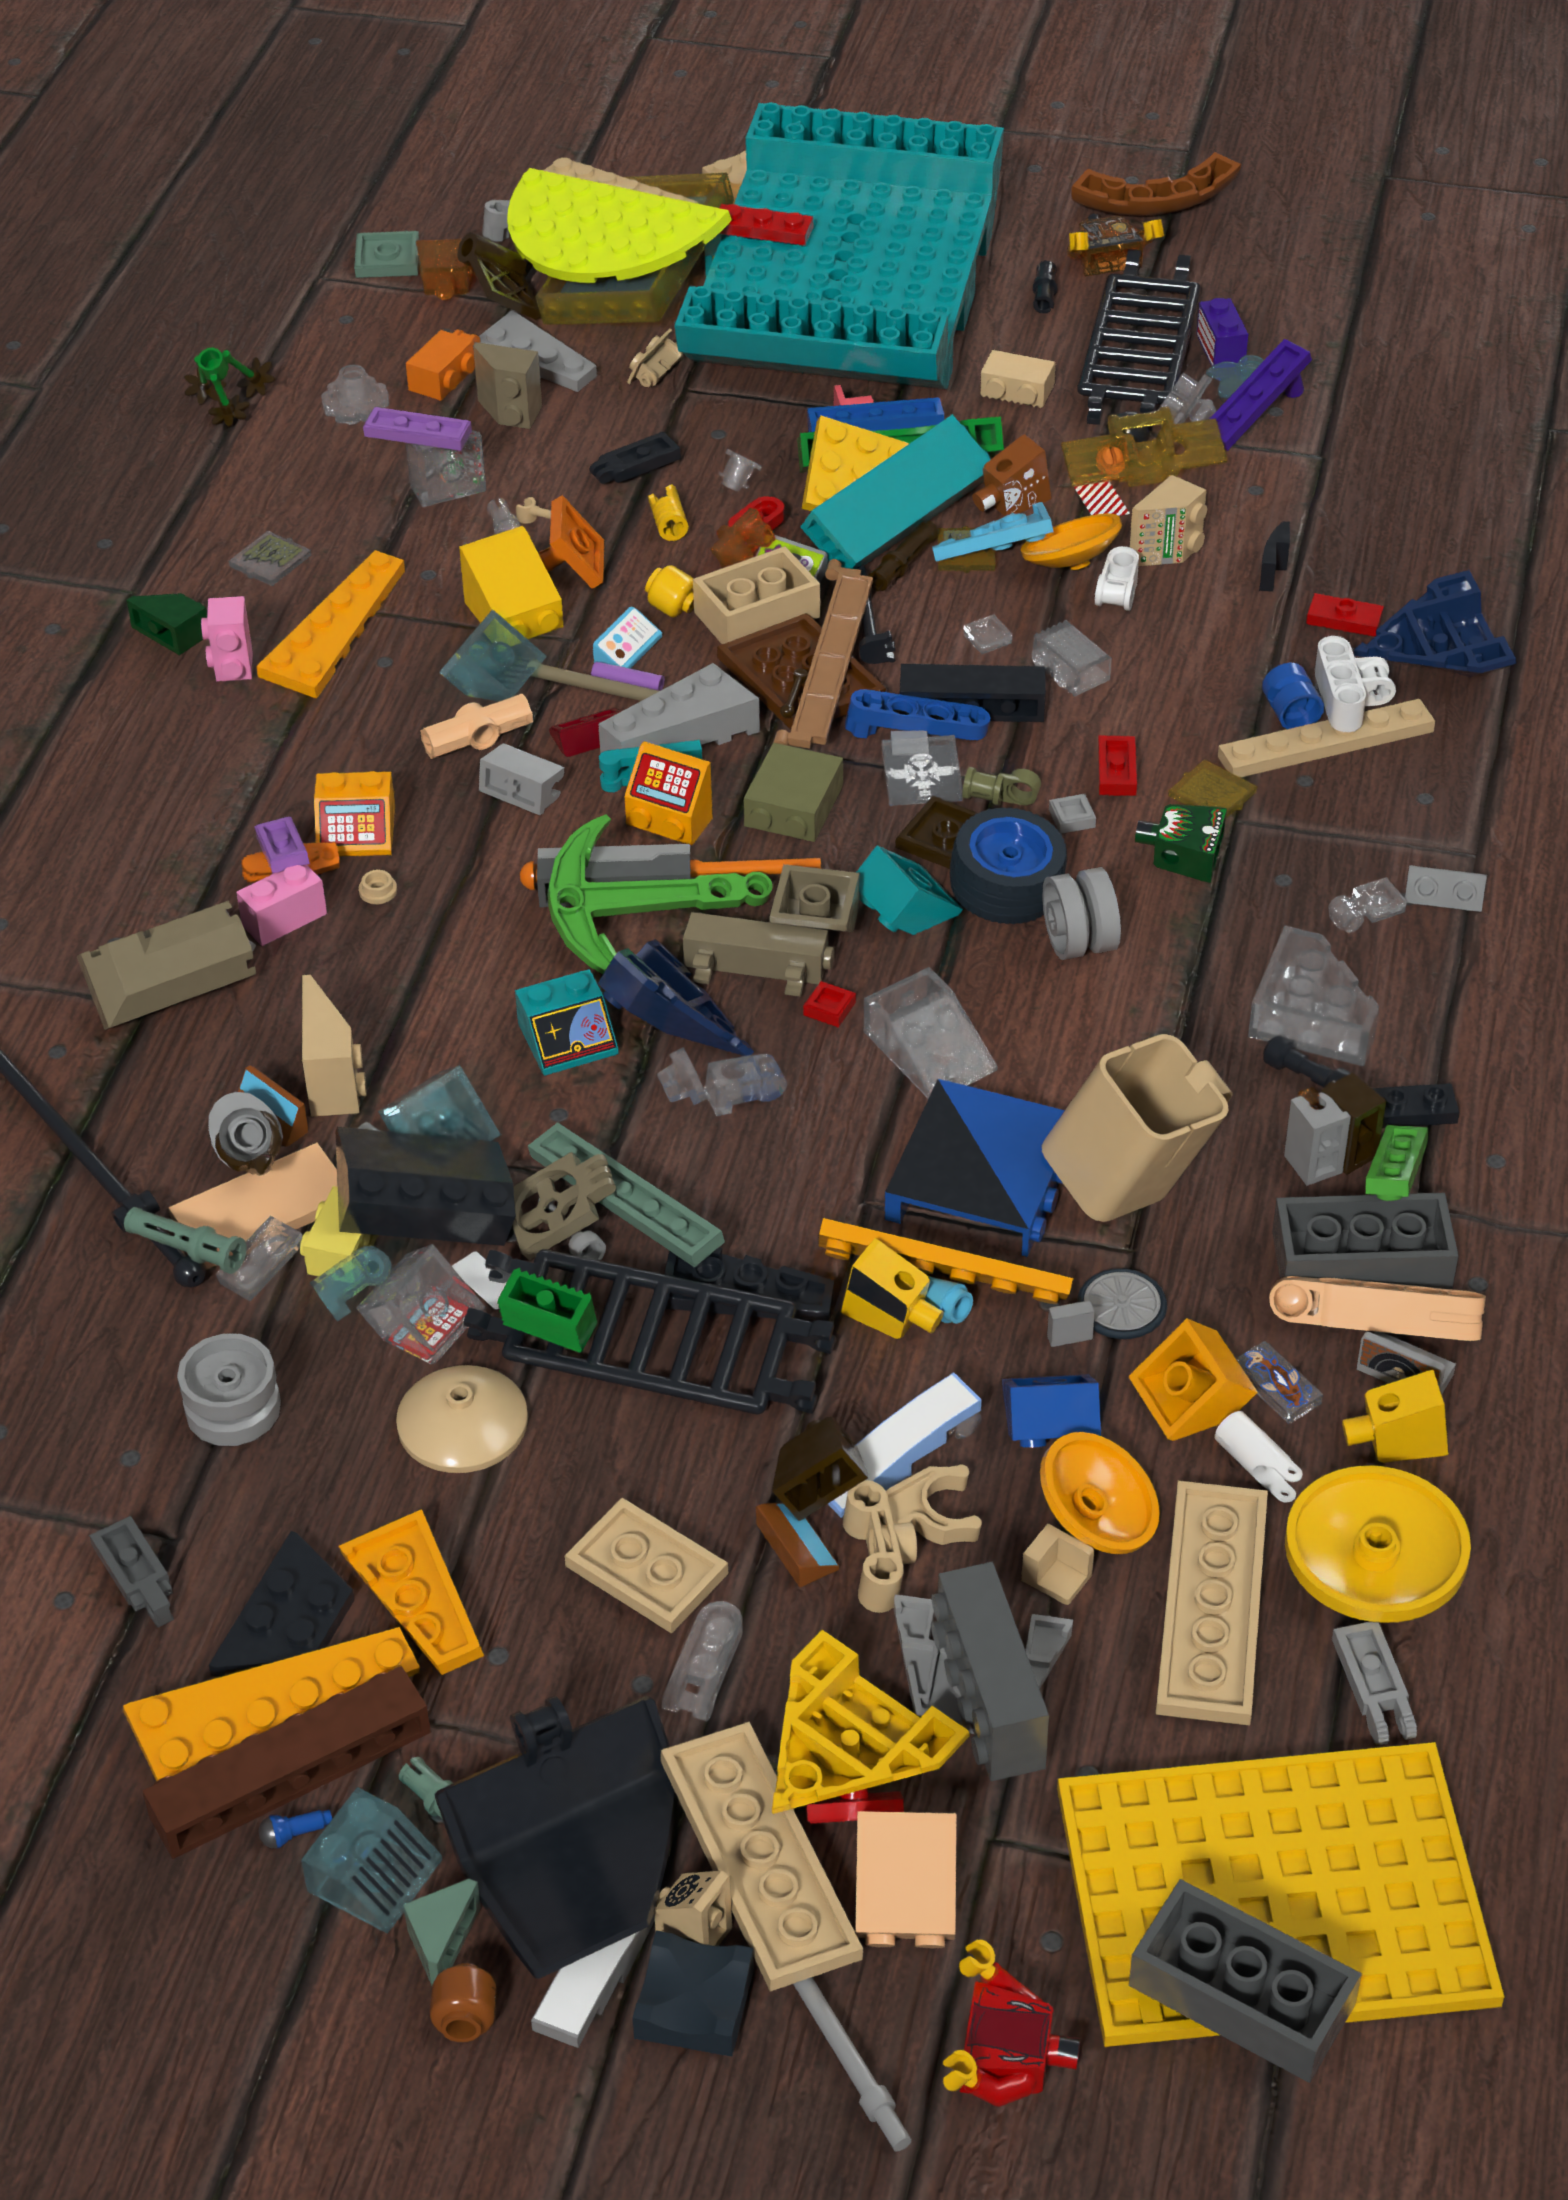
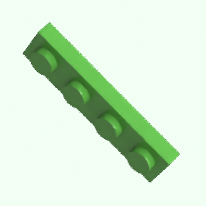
[1366,1125,1428,1201]

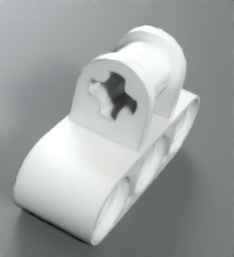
[1315,636,1396,732]

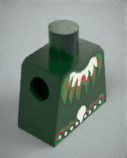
[1135,804,1227,883]

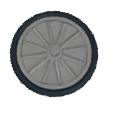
[1077,1268,1167,1339]

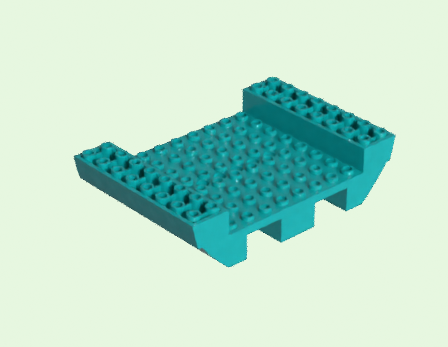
[674,102,1004,390]

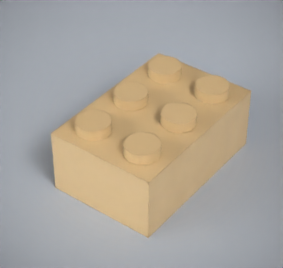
[693,546,820,644]

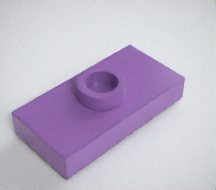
[254,817,310,874]

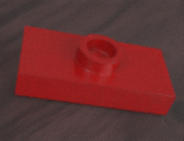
[1306,593,1384,637]
[805,1788,904,1824]

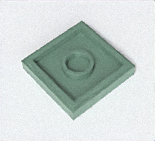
[355,231,420,278]

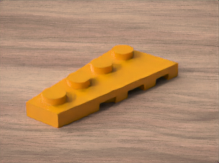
[339,1509,484,1675]

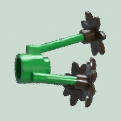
[184,347,275,427]

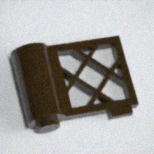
[457,232,544,320]

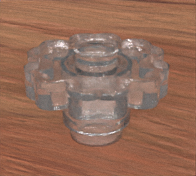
[321,365,389,425]

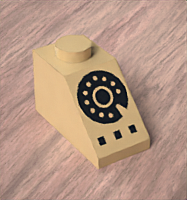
[654,1871,732,1946]

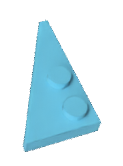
[932,502,1053,561]

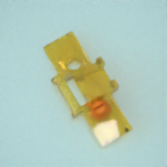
[1061,406,1227,487]

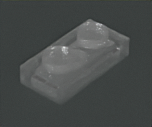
[216,1215,303,1302]

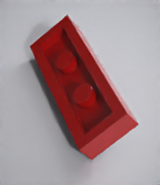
[719,204,814,246]

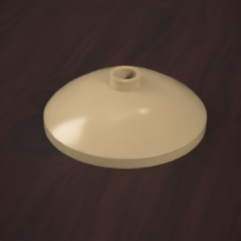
[396,1365,528,1473]

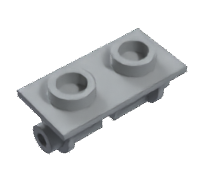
[1404,865,1487,912]

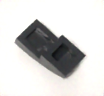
[1259,521,1290,592]

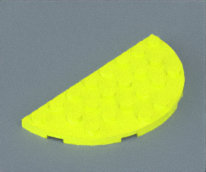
[507,168,732,283]

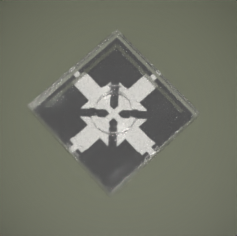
[881,735,963,806]

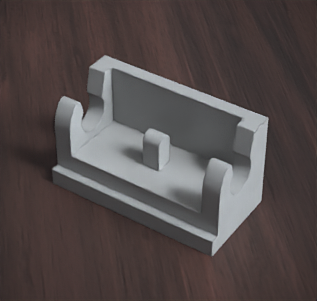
[479,743,565,815]
[1284,1093,1351,1186]

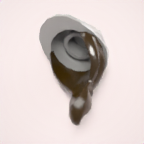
[209,1092,283,1176]

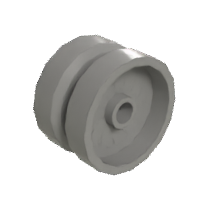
[1042,867,1121,960]
[177,1334,281,1446]

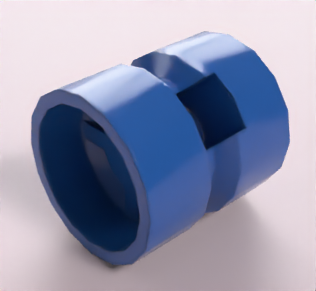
[1262,662,1324,729]

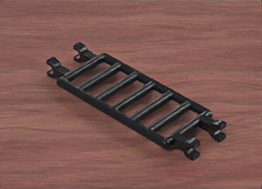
[1077,249,1201,431]
[463,1249,836,1415]

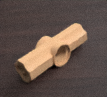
[421,694,533,759]

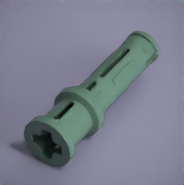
[124,1207,246,1274]

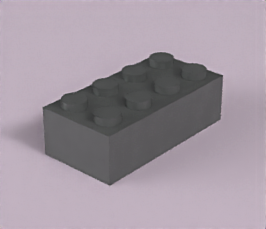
[1272,1193,1458,1289]
[931,1562,1049,1782]
[1129,1879,1362,2083]

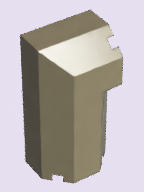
[76,901,256,1030]

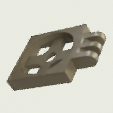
[512,1152,616,1260]

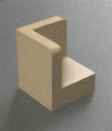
[1022,1524,1094,1605]

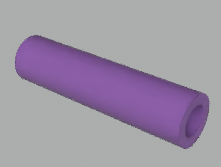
[591,661,665,691]

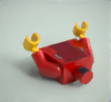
[943,1940,1080,2107]

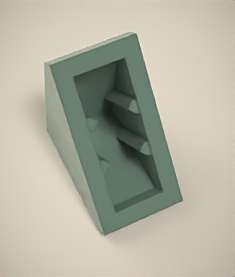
[403,1879,481,1986]

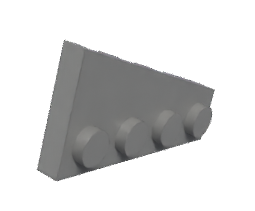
[479,310,597,392]

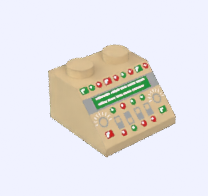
[1130,475,1207,566]

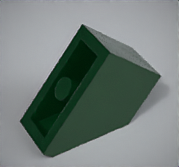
[126,593,208,656]

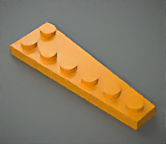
[123,1627,420,1781]

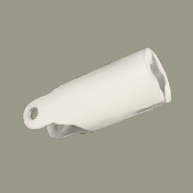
[1215,1411,1303,1502]

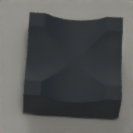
[632,1930,754,2057]

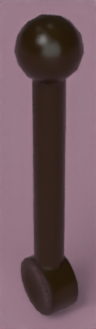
[780,669,808,718]

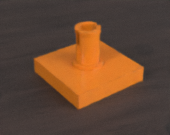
[538,495,604,589]

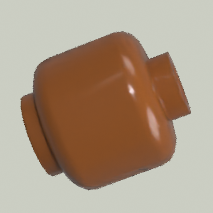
[430,1963,497,2042]

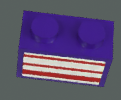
[1196,298,1248,371]

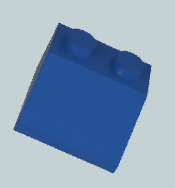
[1002,1374,1101,1447]

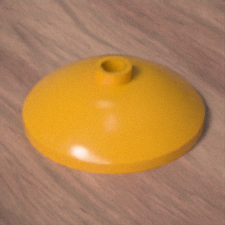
[1020,513,1122,570]
[1040,1432,1159,1554]

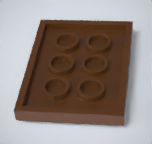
[717,613,886,730]

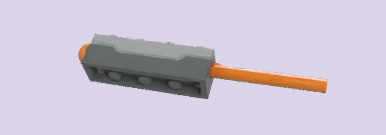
[520,844,821,907]

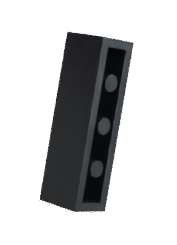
[899,664,1045,722]

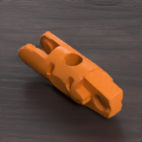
[241,842,340,883]

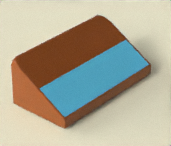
[238,1065,308,1147]
[756,1503,839,1588]

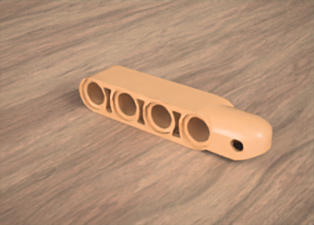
[1269,1276,1486,1341]

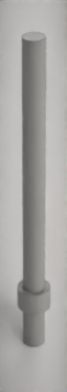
[793,1977,912,2151]

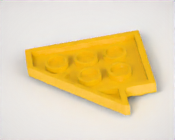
[802,416,910,511]

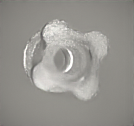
[718,449,762,492]

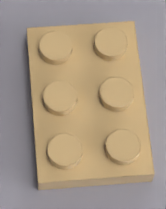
[565,1498,728,1633]

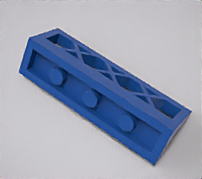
[807,397,944,432]

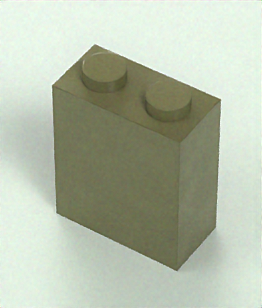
[744,743,843,842]

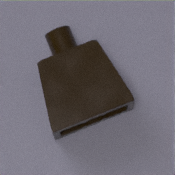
[772,1417,868,1521]

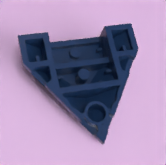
[1353,570,1516,677]
[598,939,754,1057]

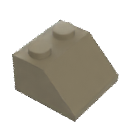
[473,342,542,429]
[770,864,859,933]

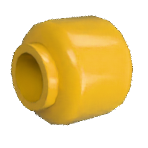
[645,565,694,618]

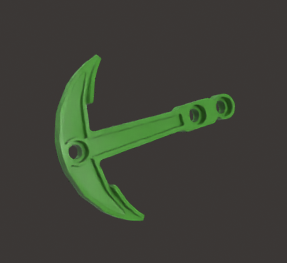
[548,815,772,974]

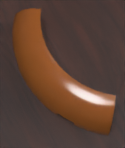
[1071,152,1241,216]

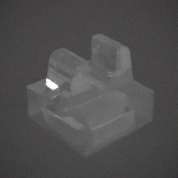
[657,1047,708,1105]

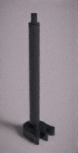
[857,565,896,664]

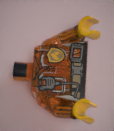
[1066,214,1165,277]

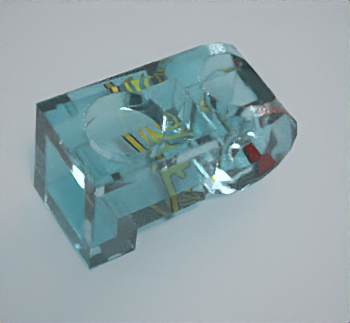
[310,1246,391,1322]

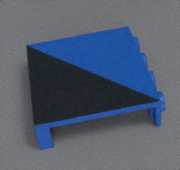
[885,1079,1065,1257]

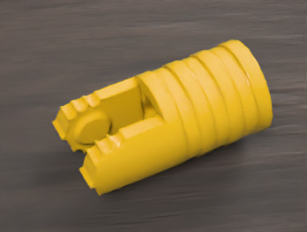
[648,484,688,541]

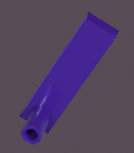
[1200,339,1312,451]

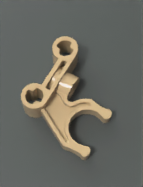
[843,1464,982,1613]

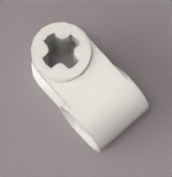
[1095,546,1139,611]

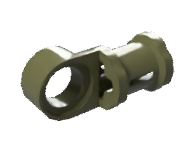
[962,767,1041,806]

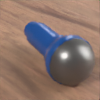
[259,1809,333,1849]

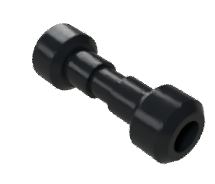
[1263,1035,1350,1088]

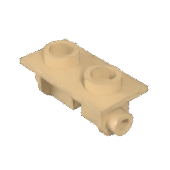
[627,328,683,387]

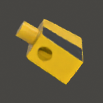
[841,1238,944,1339]

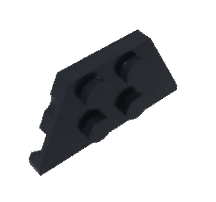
[209,1531,355,1678]

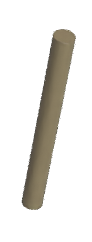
[527,662,659,701]

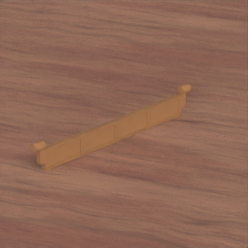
[773,559,873,749]

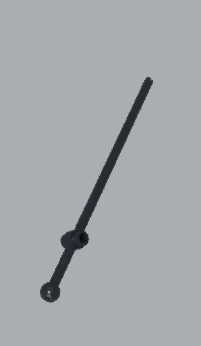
[0,1048,206,1288]

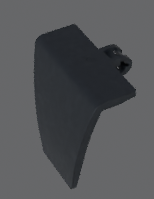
[435,1695,677,1979]

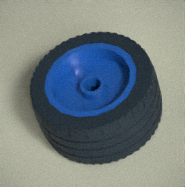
[950,807,1067,924]

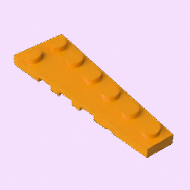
[256,550,405,698]
[818,1218,1073,1304]

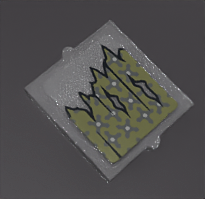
[228,531,311,586]

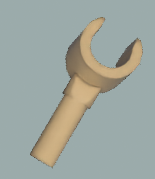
[516,497,551,523]

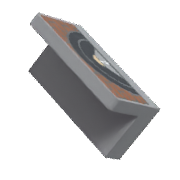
[1357,1332,1456,1395]

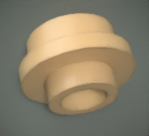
[359,870,397,905]

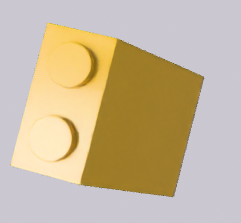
[459,526,564,649]

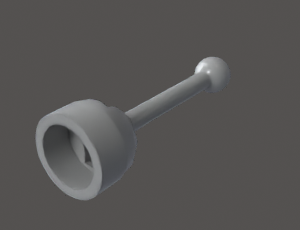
[538,1197,606,1261]

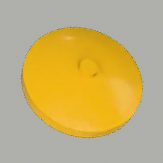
[1285,1466,1471,1623]

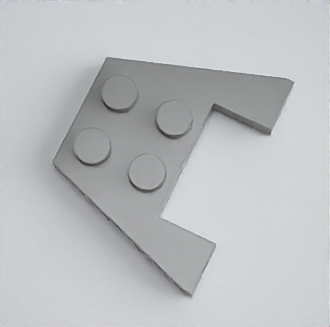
[894,1594,1073,1734]

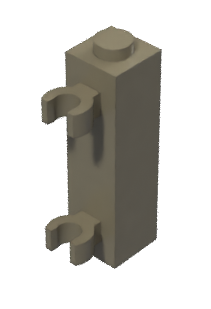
[683,912,835,996]

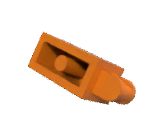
[406,329,480,401]

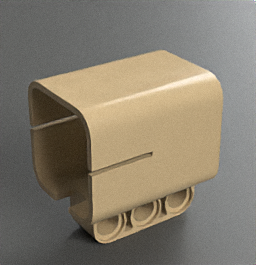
[1042,1034,1233,1222]

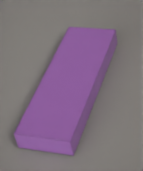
[363,407,472,451]

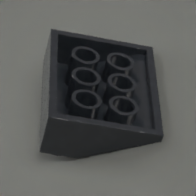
[335,1127,516,1246]

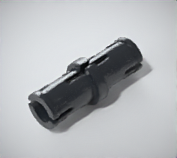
[1032,260,1058,314]

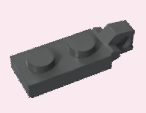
[89,1516,174,1628]

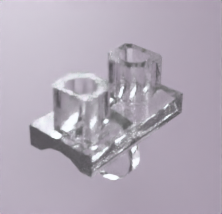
[1158,373,1217,435]

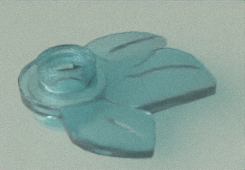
[1206,355,1264,399]

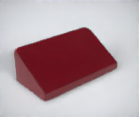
[549,707,623,757]

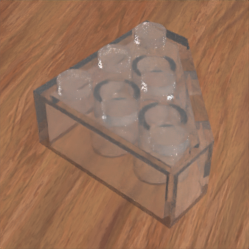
[1248,925,1379,1067]

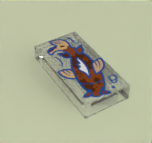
[1236,1341,1323,1424]

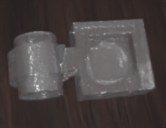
[1328,877,1407,933]

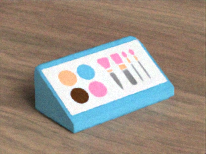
[593,606,662,668]

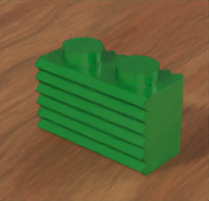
[497,1268,597,1353]

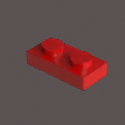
[1098,735,1137,796]

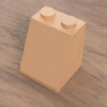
[856,1811,956,1948]

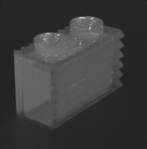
[1032,619,1112,697]

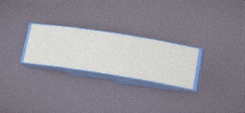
[828,1372,981,1518]

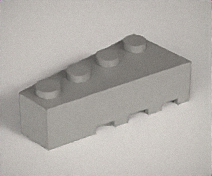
[599,663,760,769]

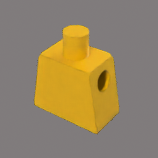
[1342,1370,1448,1463]

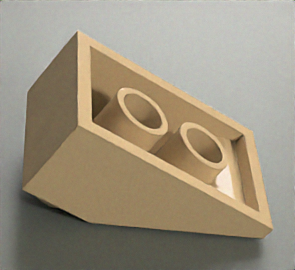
[302,975,367,1117]

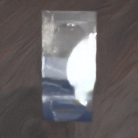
[704,1054,787,1116]

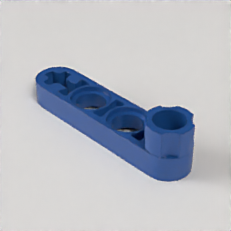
[845,689,991,740]

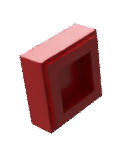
[803,981,856,1028]

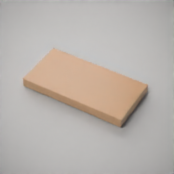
[168,1143,338,1270]

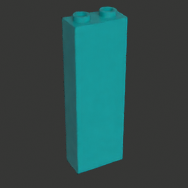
[801,414,991,569]

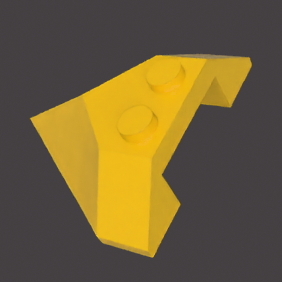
[772,1630,970,1814]

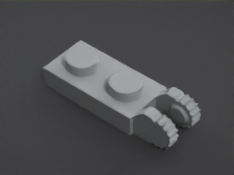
[1332,1622,1417,1745]

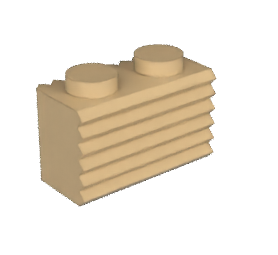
[981,350,1055,408]

